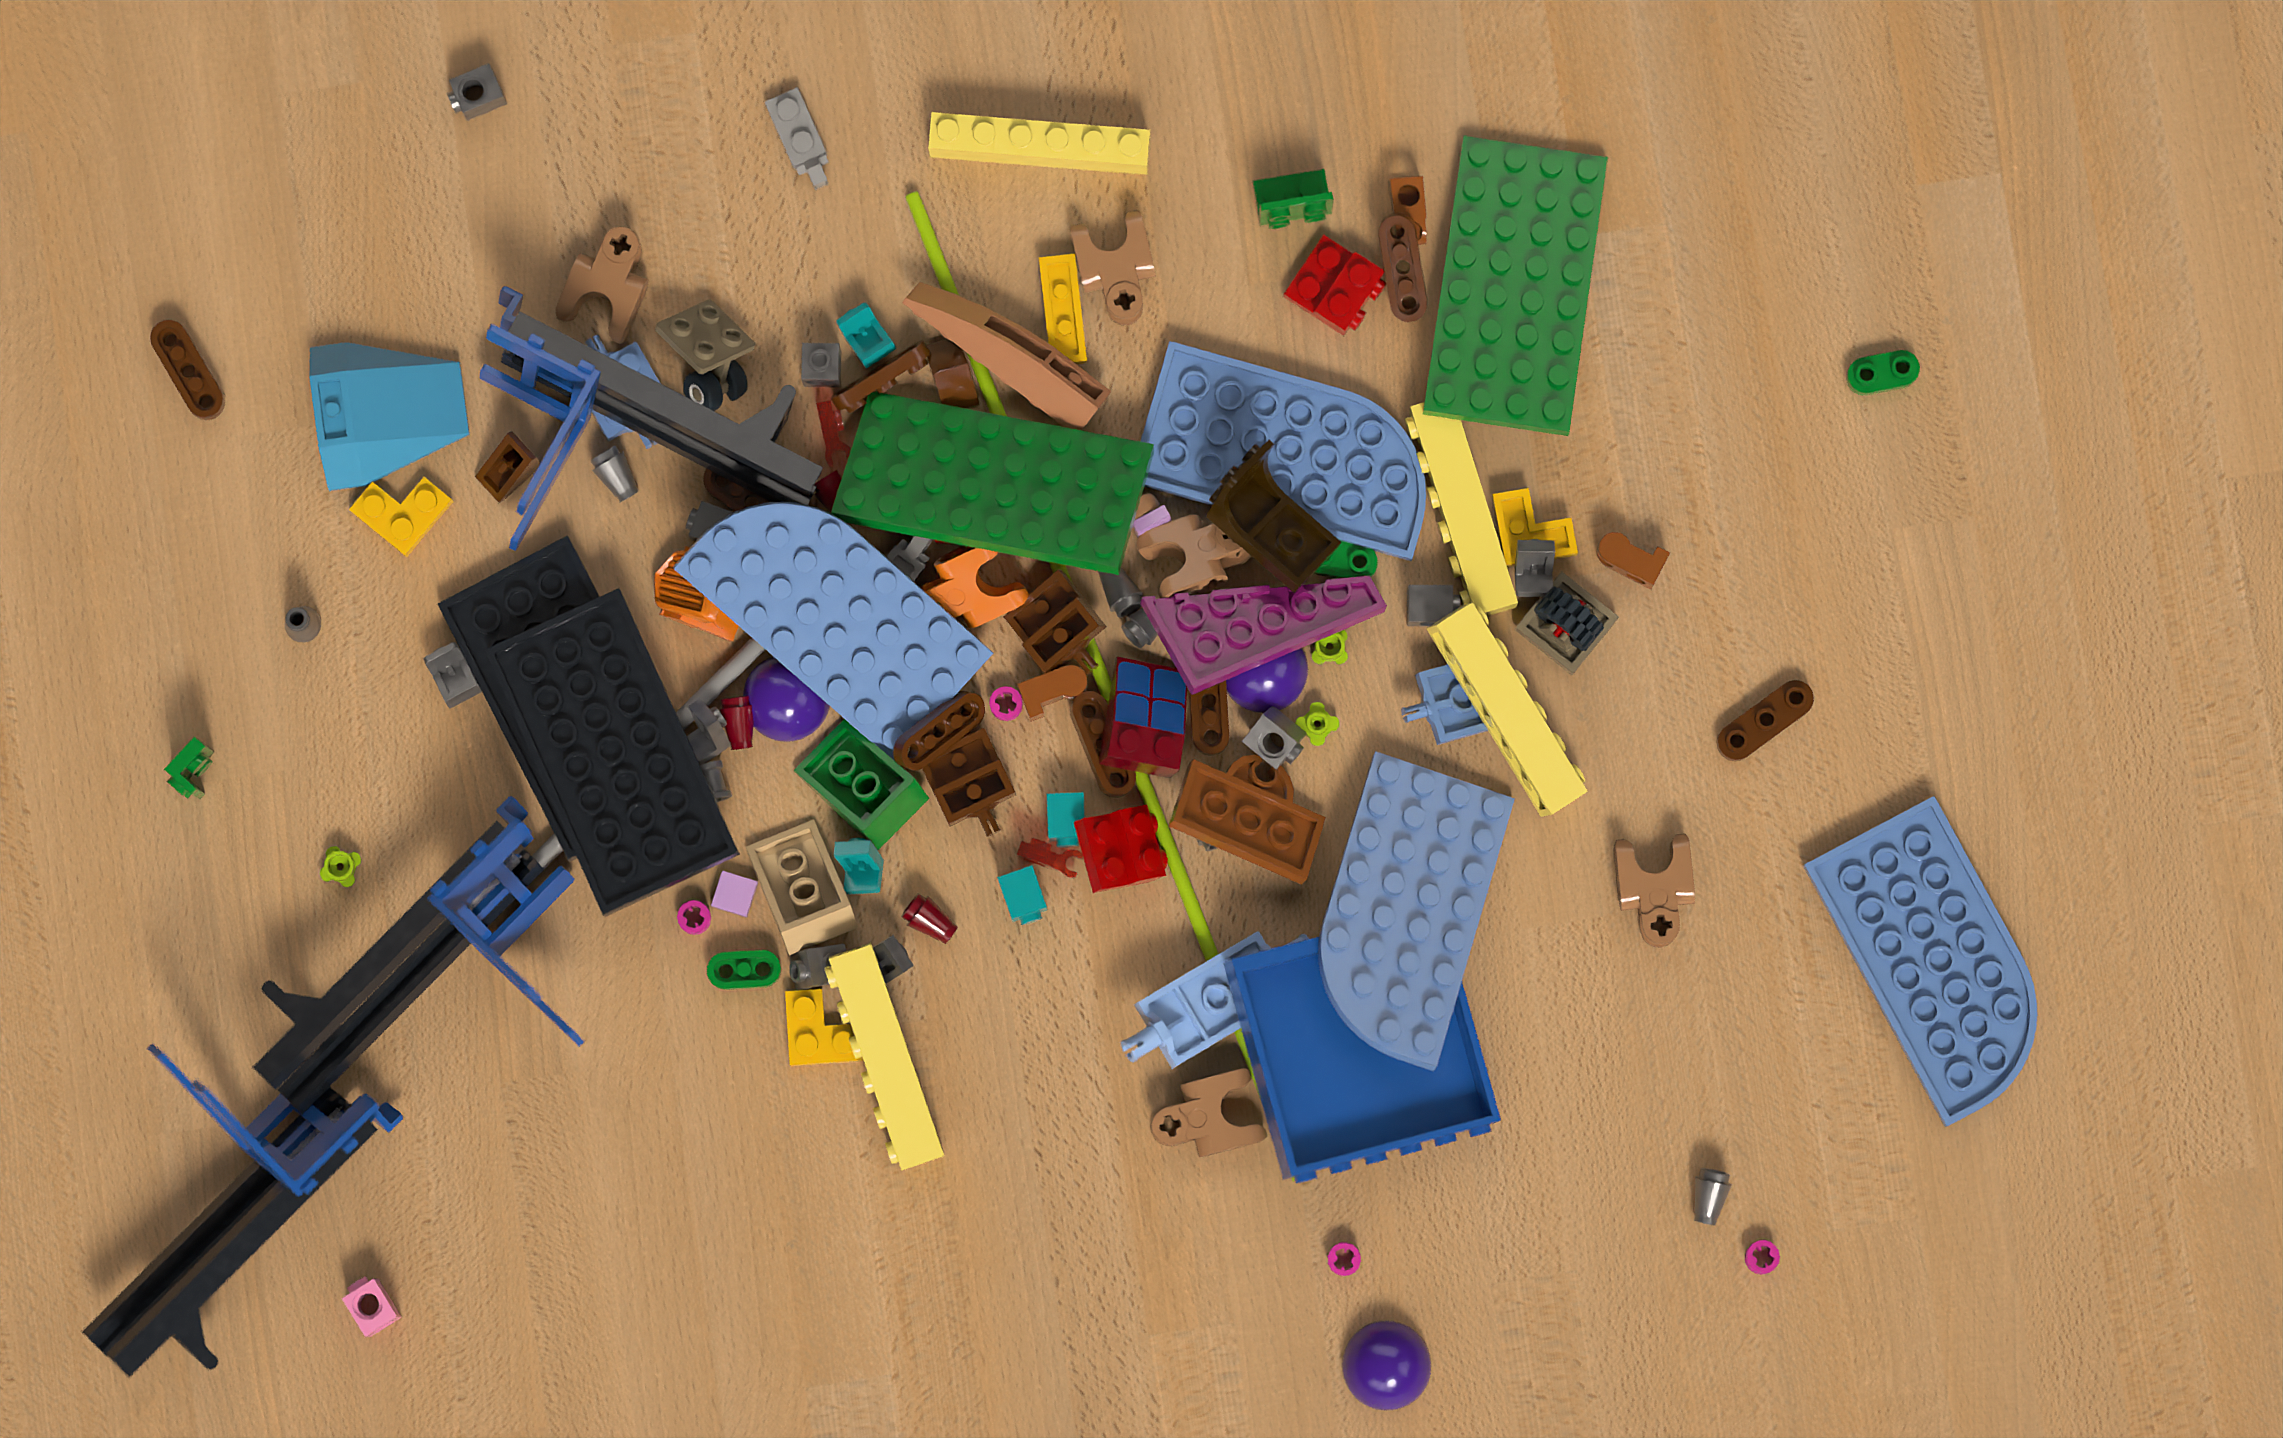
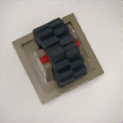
[1515,571,1619,675]

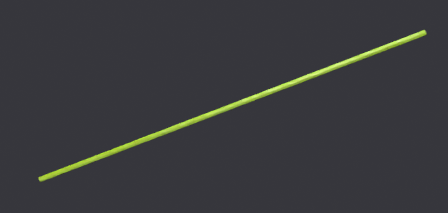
[905,192,1295,1182]

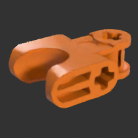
[920,546,1029,629]

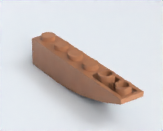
[902,282,1112,430]

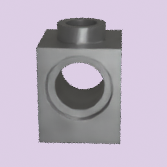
[447,63,507,121]
[801,343,841,387]
[1407,585,1460,626]
[1242,706,1307,769]

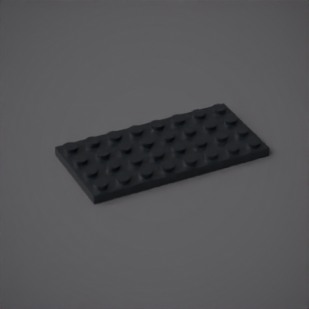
[437,535,600,862]
[485,588,740,917]

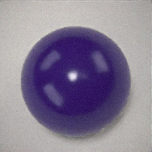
[1226,648,1308,713]
[743,656,830,742]
[1342,1321,1431,1411]

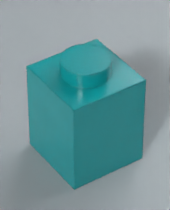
[1047,792,1085,848]
[997,865,1047,925]

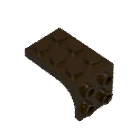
[1206,440,1342,593]

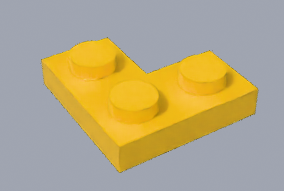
[349,477,454,557]
[1492,488,1578,567]
[785,989,864,1066]

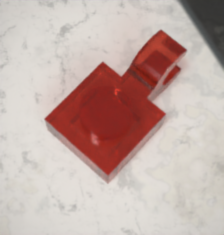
[816,400,851,468]
[1017,838,1083,879]

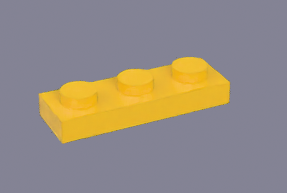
[1039,254,1087,364]

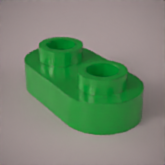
[1846,350,1920,396]
[1314,540,1378,579]
[707,950,782,990]

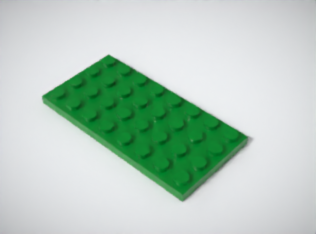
[1423,136,1608,436]
[831,391,1154,575]

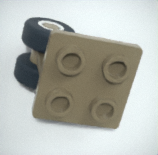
[655,300,755,411]

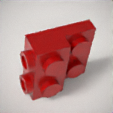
[1283,234,1387,336]
[1074,805,1168,893]

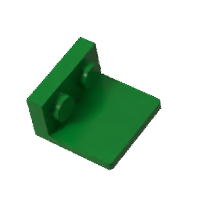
[1253,169,1334,229]

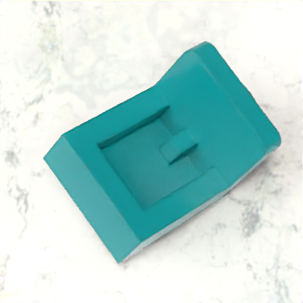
[836,302,897,369]
[834,838,884,894]

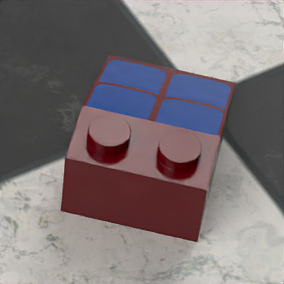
[1099,656,1187,778]

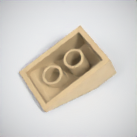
[746,820,858,955]

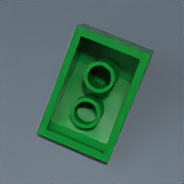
[794,719,930,850]

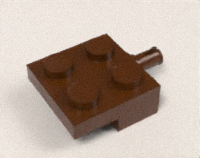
[1003,570,1107,675]
[922,728,1016,837]

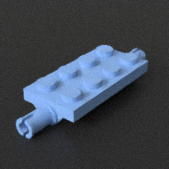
[1121,931,1309,1069]

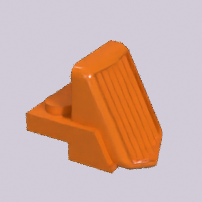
[654,546,739,641]

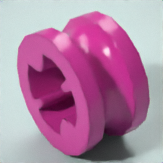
[989,686,1023,721]
[677,900,712,935]
[1745,1240,1780,1275]
[1328,1242,1361,1276]

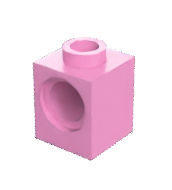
[342,1277,402,1337]

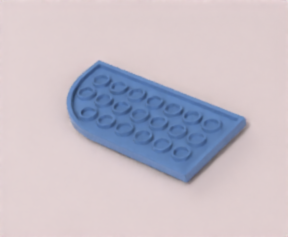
[1140,341,1426,561]
[673,502,993,761]
[1318,751,1515,1071]
[1803,796,2037,1127]

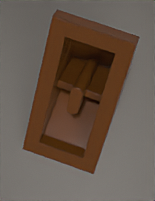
[926,339,980,409]
[475,431,540,503]

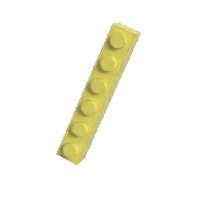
[928,112,1150,175]
[1405,402,1518,616]
[1426,602,1588,817]
[824,943,944,1170]

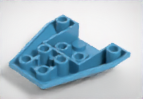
[309,342,470,491]

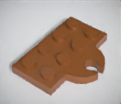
[1168,754,1326,885]

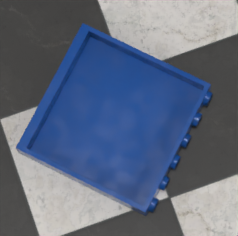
[1224,937,1501,1184]

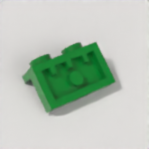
[164,736,214,799]

